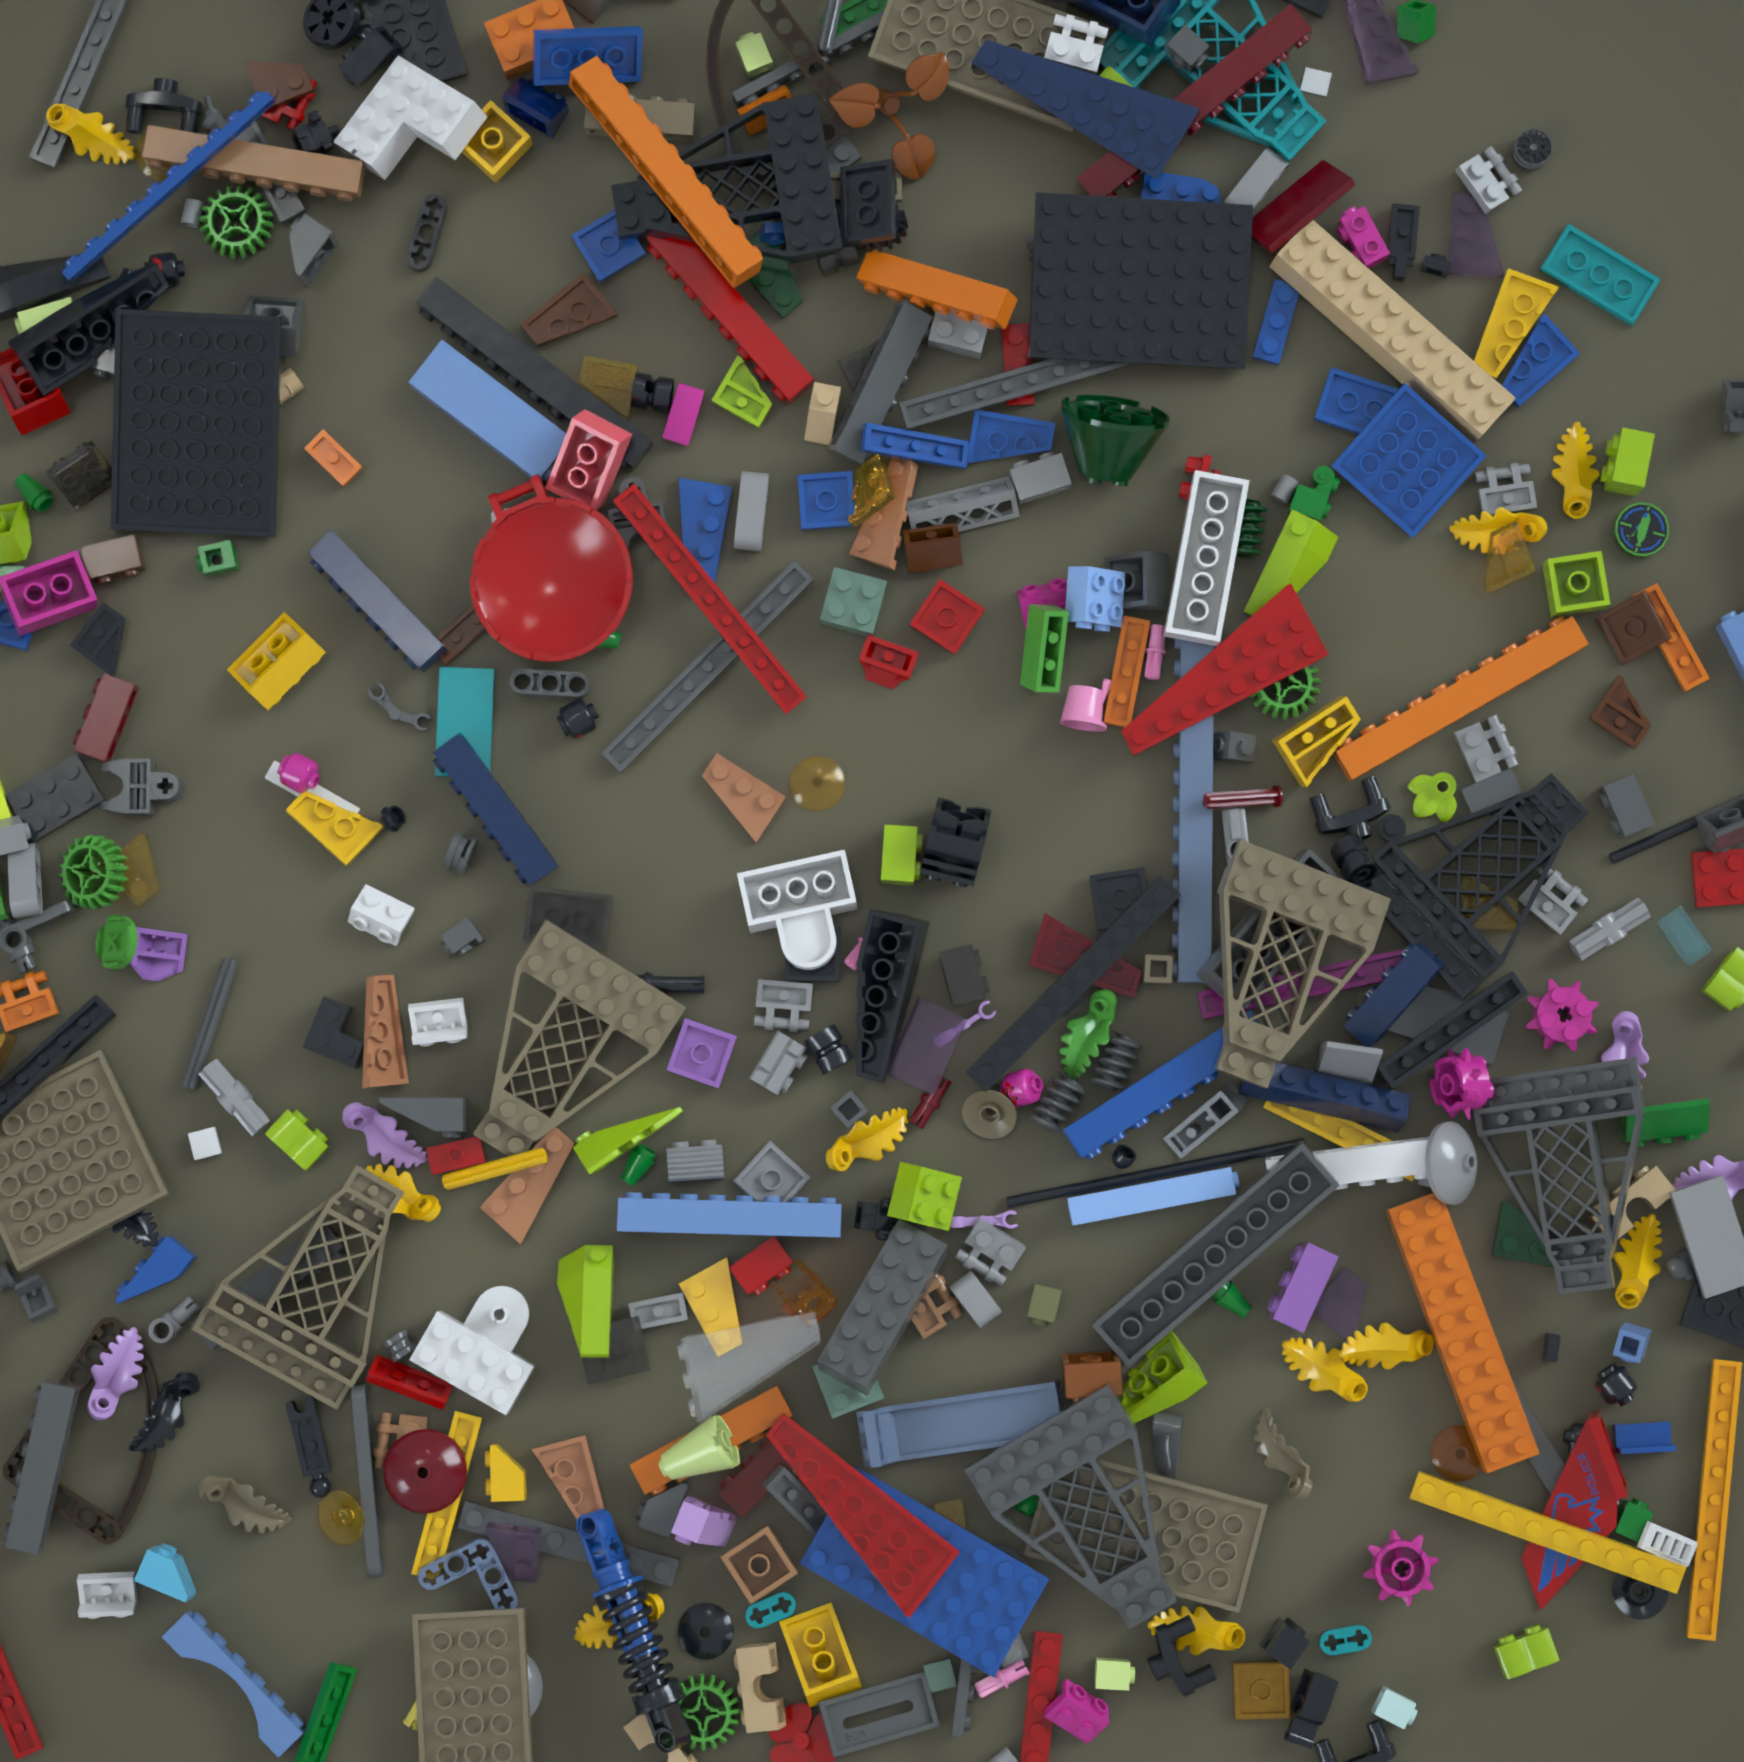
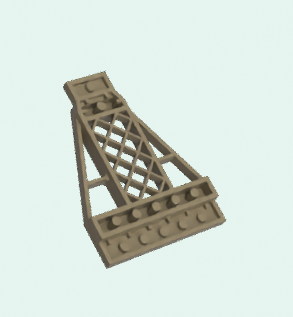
[1214,839,1391,1089]
[472,919,686,1156]
[191,1164,404,1410]

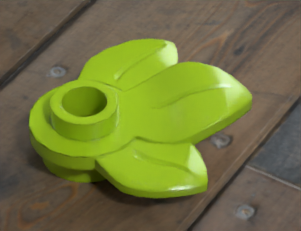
[1407,772,1457,823]

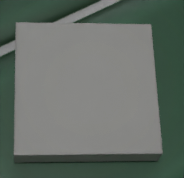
[733,1141,811,1202]

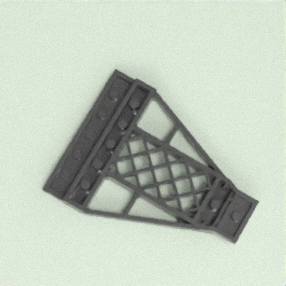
[1473,1057,1645,1295]
[964,1384,1177,1629]

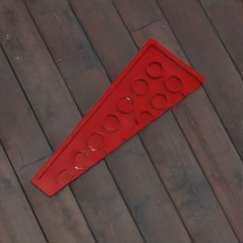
[1121,583,1329,756]
[766,1413,960,1618]

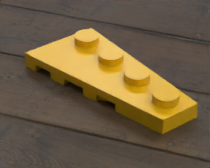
[1473,268,1559,380]

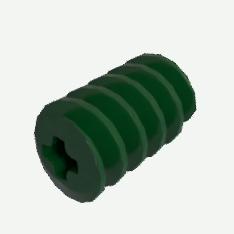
[1236,498,1268,558]

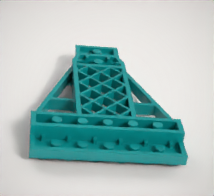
[1099,0,1327,162]

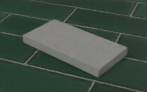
[1669,1175,1744,1299]

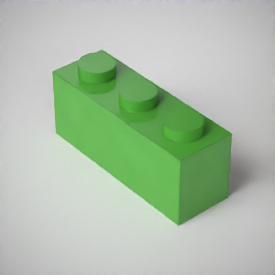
[1020,604,1069,692]

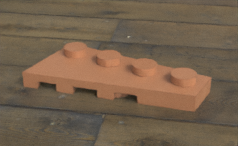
[849,457,919,570]
[362,975,409,1089]
[480,1127,575,1244]

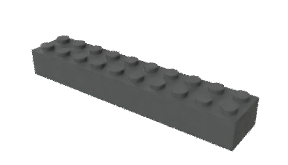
[1092,1141,1340,1368]

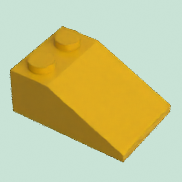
[779,1602,862,1707]

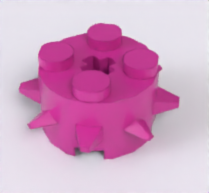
[1525,979,1599,1052]
[1430,1048,1494,1120]
[1363,1529,1439,1606]

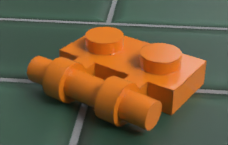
[0,970,60,1033]

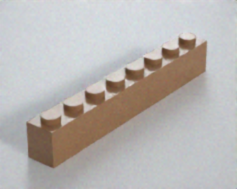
[142,125,366,202]

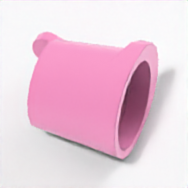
[1060,679,1111,732]

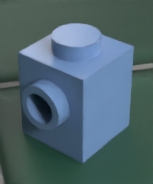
[1613,1322,1652,1363]

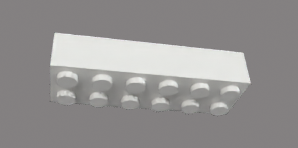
[1163,470,1250,646]

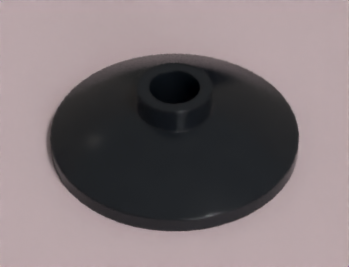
[1612,1573,1668,1620]
[678,1603,734,1659]

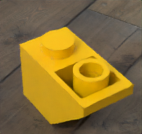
[485,1444,527,1502]

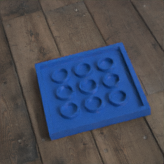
[1331,383,1487,538]

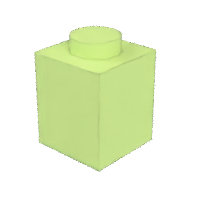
[735,32,773,79]
[1094,1657,1135,1691]

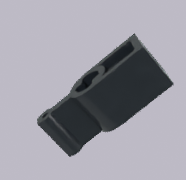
[1284,1668,1339,1749]

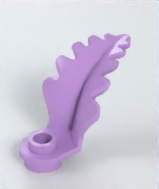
[1601,1011,1649,1090]
[342,1102,428,1169]
[1671,1155,1744,1200]
[87,1327,144,1421]

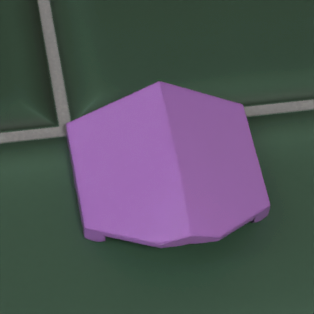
[129,927,188,981]

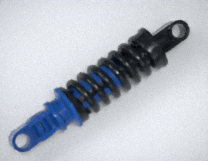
[576,1509,691,1753]

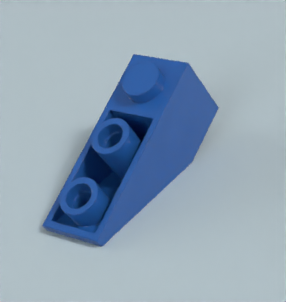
[115,1236,198,1304]

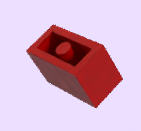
[729,1236,794,1296]

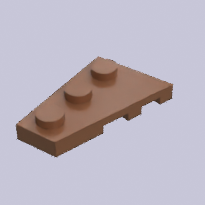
[702,753,786,844]
[531,1434,605,1519]

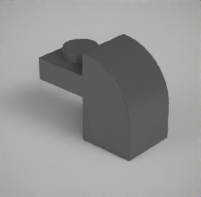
[1721,380,1744,434]

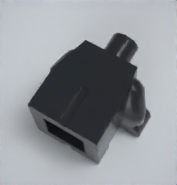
[291,110,340,154]
[854,1197,903,1241]

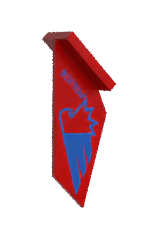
[1521,1410,1628,1610]

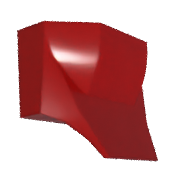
[858,634,919,689]

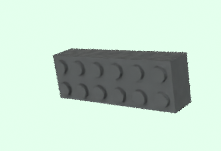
[1196,849,1343,1009]
[817,1219,948,1396]

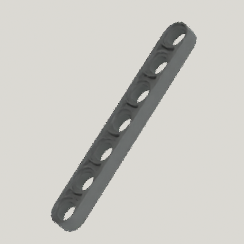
[351,1384,384,1578]

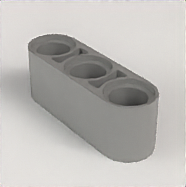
[1223,147,1290,211]
[734,471,769,552]
[7,843,43,918]

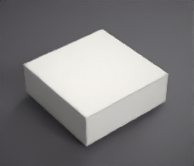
[188,1127,223,1160]

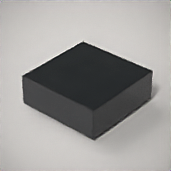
[1542,1333,1561,1362]

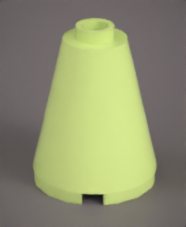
[659,1415,740,1480]

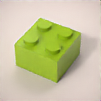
[1600,427,1655,497]
[1542,551,1611,617]
[881,824,923,886]
[887,1162,962,1231]

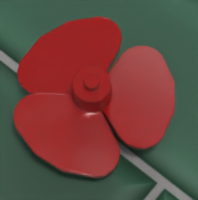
[768,1703,836,1762]

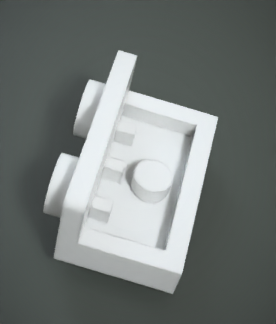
[348,884,415,946]
[408,998,468,1047]
[77,1572,138,1619]

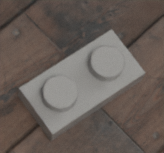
[628,1292,688,1331]

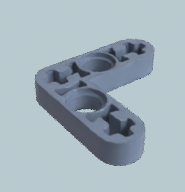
[417,1538,518,1609]

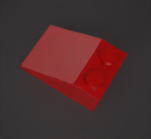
[0,348,71,436]

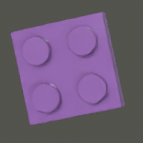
[667,1018,737,1089]

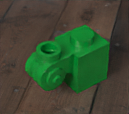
[1287,466,1340,522]

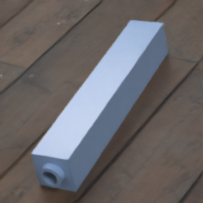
[1066,1167,1240,1226]

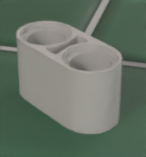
[949,1270,1002,1329]

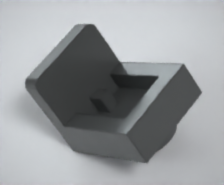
[1213,731,1257,763]
[14,1274,58,1323]

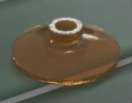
[1431,1425,1482,1481]

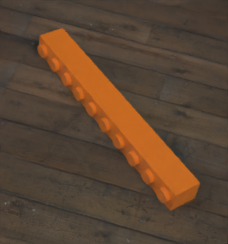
[568,56,763,288]
[1333,616,1589,782]

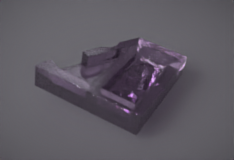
[1313,1267,1367,1342]
[486,1522,541,1583]

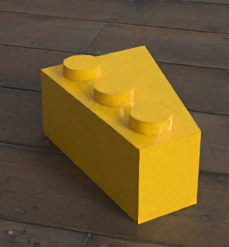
[1272,696,1361,787]

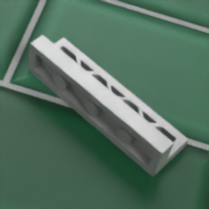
[905,476,1020,532]

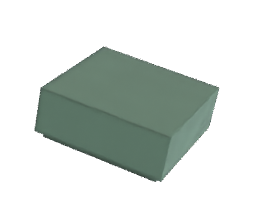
[923,1658,957,1693]

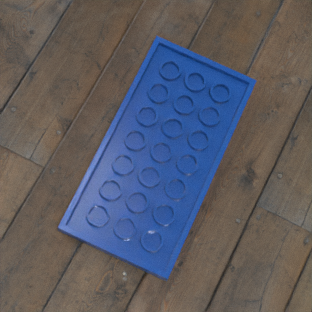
[800,1466,1049,1677]

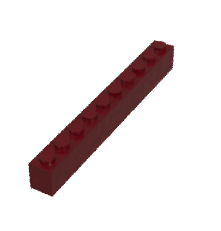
[1077,3,1312,197]

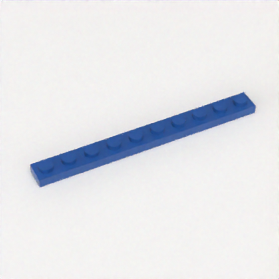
[62,91,277,281]

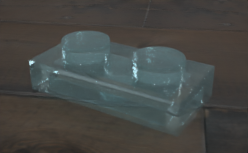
[1656,905,1713,966]

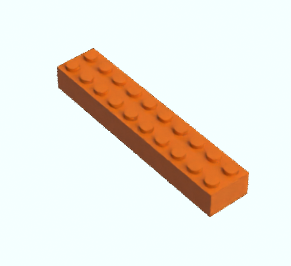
[1385,1193,1540,1473]

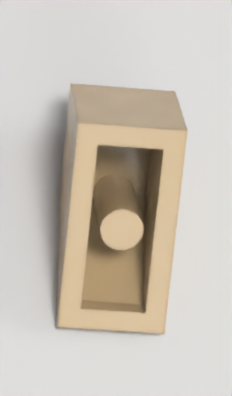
[804,382,841,446]

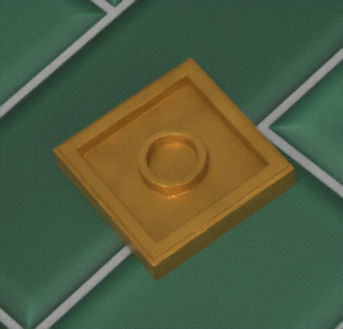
[1232,1661,1291,1720]

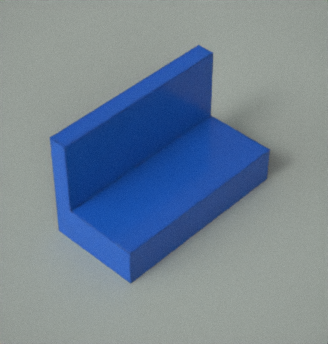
[1613,1421,1677,1454]

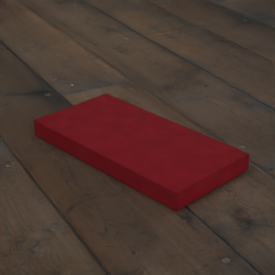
[1251,160,1355,253]

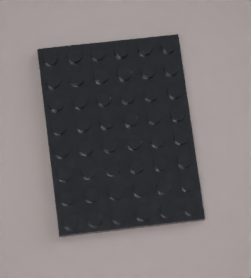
[1028,192,1253,370]
[111,309,282,537]

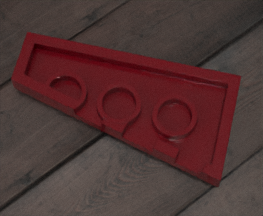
[1029,913,1142,997]

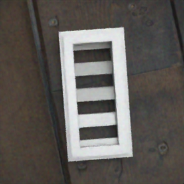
[1637,1521,1698,1567]

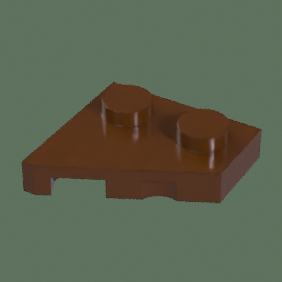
[1589,675,1651,749]

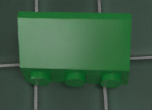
[1617,1098,1710,1147]

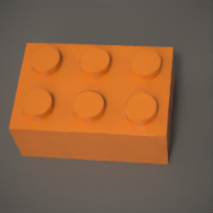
[484,0,575,81]

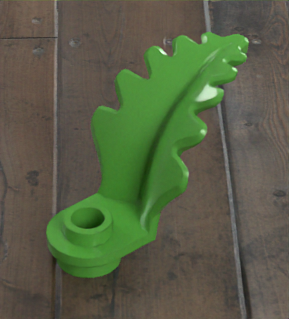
[1059,989,1117,1080]

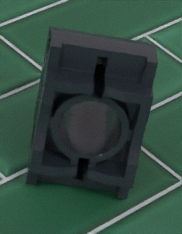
[920,797,991,887]

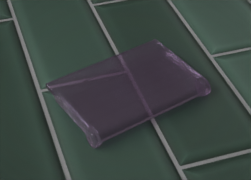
[887,997,968,1095]

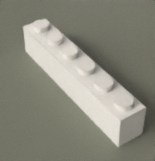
[1265,1136,1429,1190]

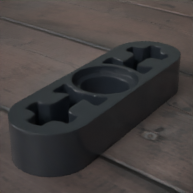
[406,193,448,272]

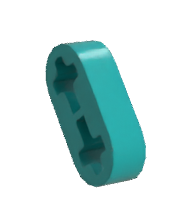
[745,1591,796,1628]
[1318,1624,1372,1655]

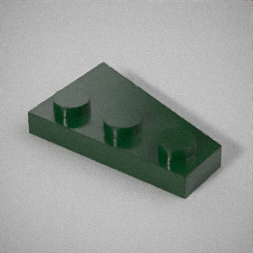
[747,231,803,319]
[1491,1201,1559,1268]

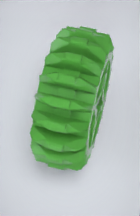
[199,185,274,259]
[1249,667,1321,720]
[57,835,130,909]
[678,1673,741,1751]

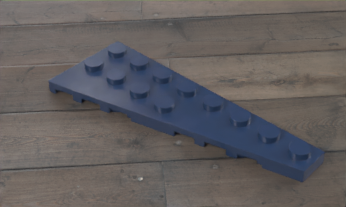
[972,40,1200,180]

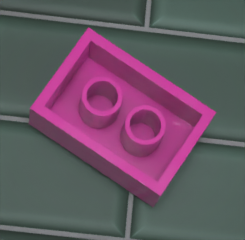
[0,550,97,636]

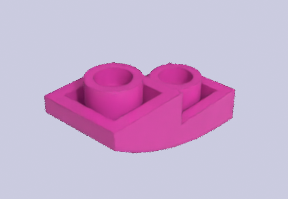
[662,382,704,446]

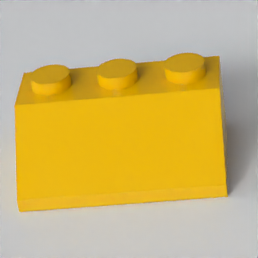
[227,612,326,710]

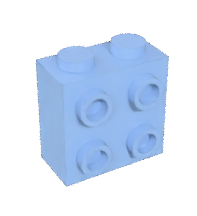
[1065,566,1125,632]

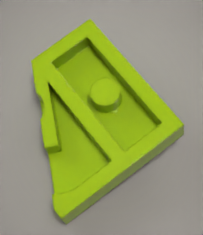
[711,355,772,429]

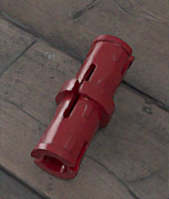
[908,1073,952,1129]

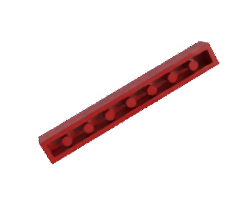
[646,220,814,405]

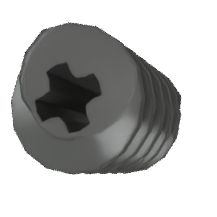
[1091,1031,1143,1093]
[1029,1071,1086,1132]

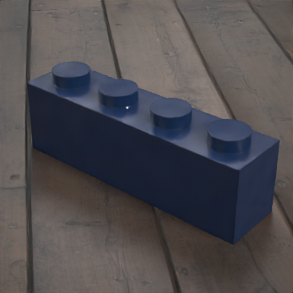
[1343,943,1445,1048]

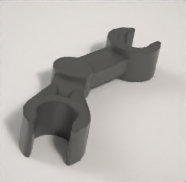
[368,682,432,732]

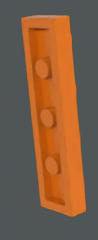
[1632,583,1710,692]
[1103,616,1151,728]

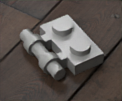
[1455,146,1523,214]
[1474,462,1537,516]
[1453,714,1519,783]
[1516,869,1588,935]
[754,979,813,1033]
[954,1217,1026,1286]

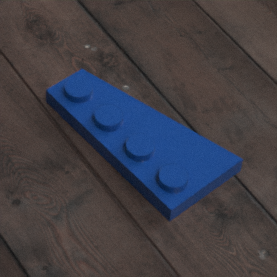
[678,477,732,583]

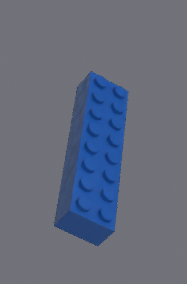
[1061,1009,1260,1160]

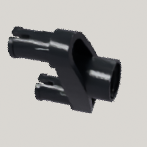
[125,78,202,134]
[1309,776,1391,840]
[1147,1615,1217,1697]
[1314,1719,1397,1762]

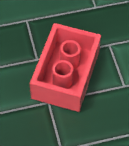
[545,409,632,511]

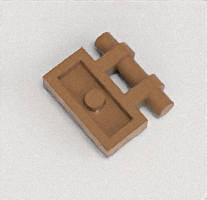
[911,1273,963,1339]
[373,1412,429,1473]

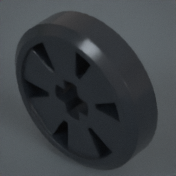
[303,0,360,50]

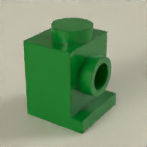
[195,540,240,577]

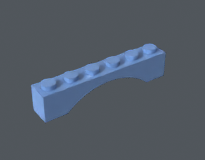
[162,1611,306,1758]

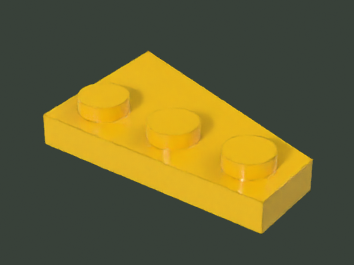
[286,791,384,867]
[679,1257,743,1357]

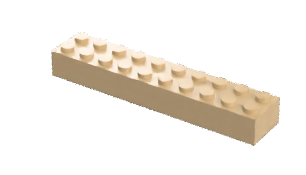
[1269,220,1516,445]

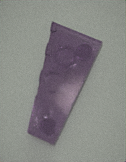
[1344,0,1419,85]

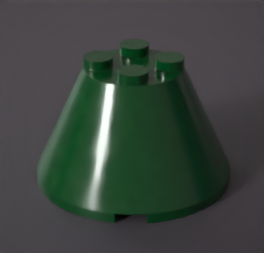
[1061,394,1170,487]

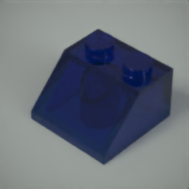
[502,78,569,139]

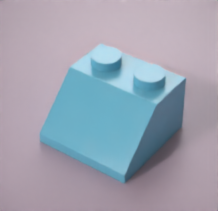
[134,1543,197,1603]

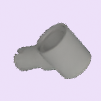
[148,1295,200,1343]

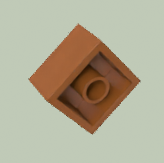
[1061,1350,1122,1402]

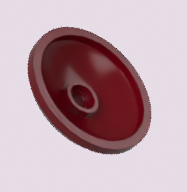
[383,1429,467,1514]

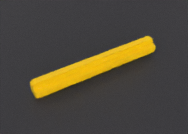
[442,1147,548,1190]

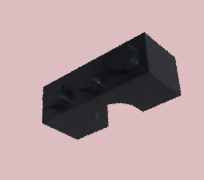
[1259,1617,1310,1670]

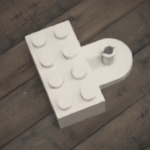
[737,850,858,970]
[409,1286,536,1415]

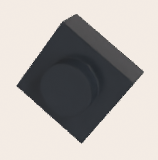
[1420,254,1452,279]

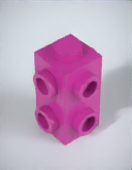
[1336,206,1390,269]

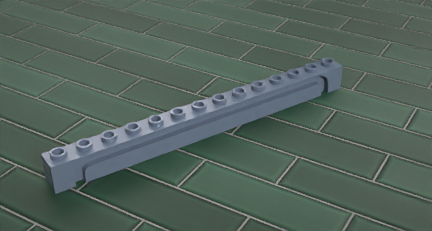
[1171,638,1214,984]

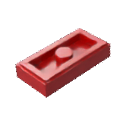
[426,1137,487,1175]

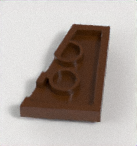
[520,273,618,347]

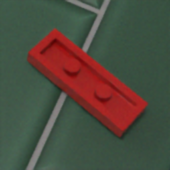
[1001,323,1034,407]
[366,1355,454,1410]

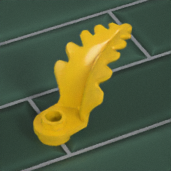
[46,103,136,165]
[1552,422,1600,519]
[1449,507,1547,554]
[826,1107,908,1172]
[366,1164,441,1222]
[1614,1214,1662,1309]
[1339,1323,1434,1370]
[1282,1337,1368,1402]
[574,1593,664,1649]
[1148,1606,1245,1656]

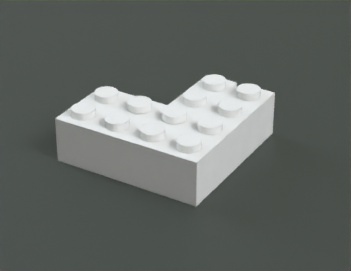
[334,56,487,180]

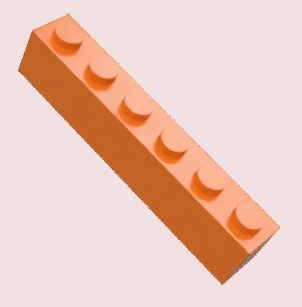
[856,249,1018,330]
[629,1385,793,1496]

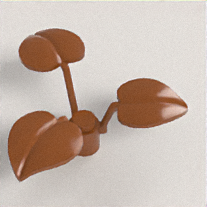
[829,52,949,180]

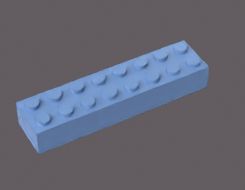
[617,1192,842,1237]

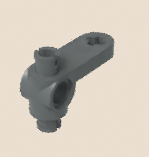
[0,899,78,974]

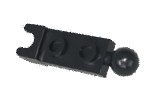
[286,1396,332,1498]

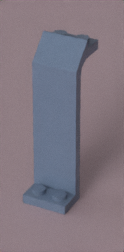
[856,1379,1064,1468]

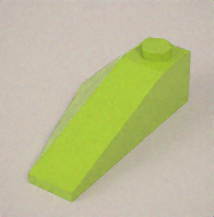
[573,1107,684,1175]
[557,1245,614,1358]

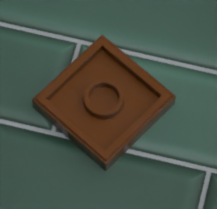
[1596,590,1672,665]

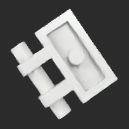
[1044,14,1108,74]

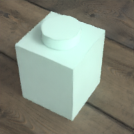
[1371,1686,1417,1729]

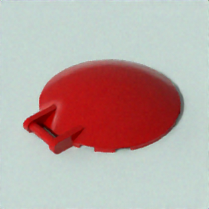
[470,474,633,662]

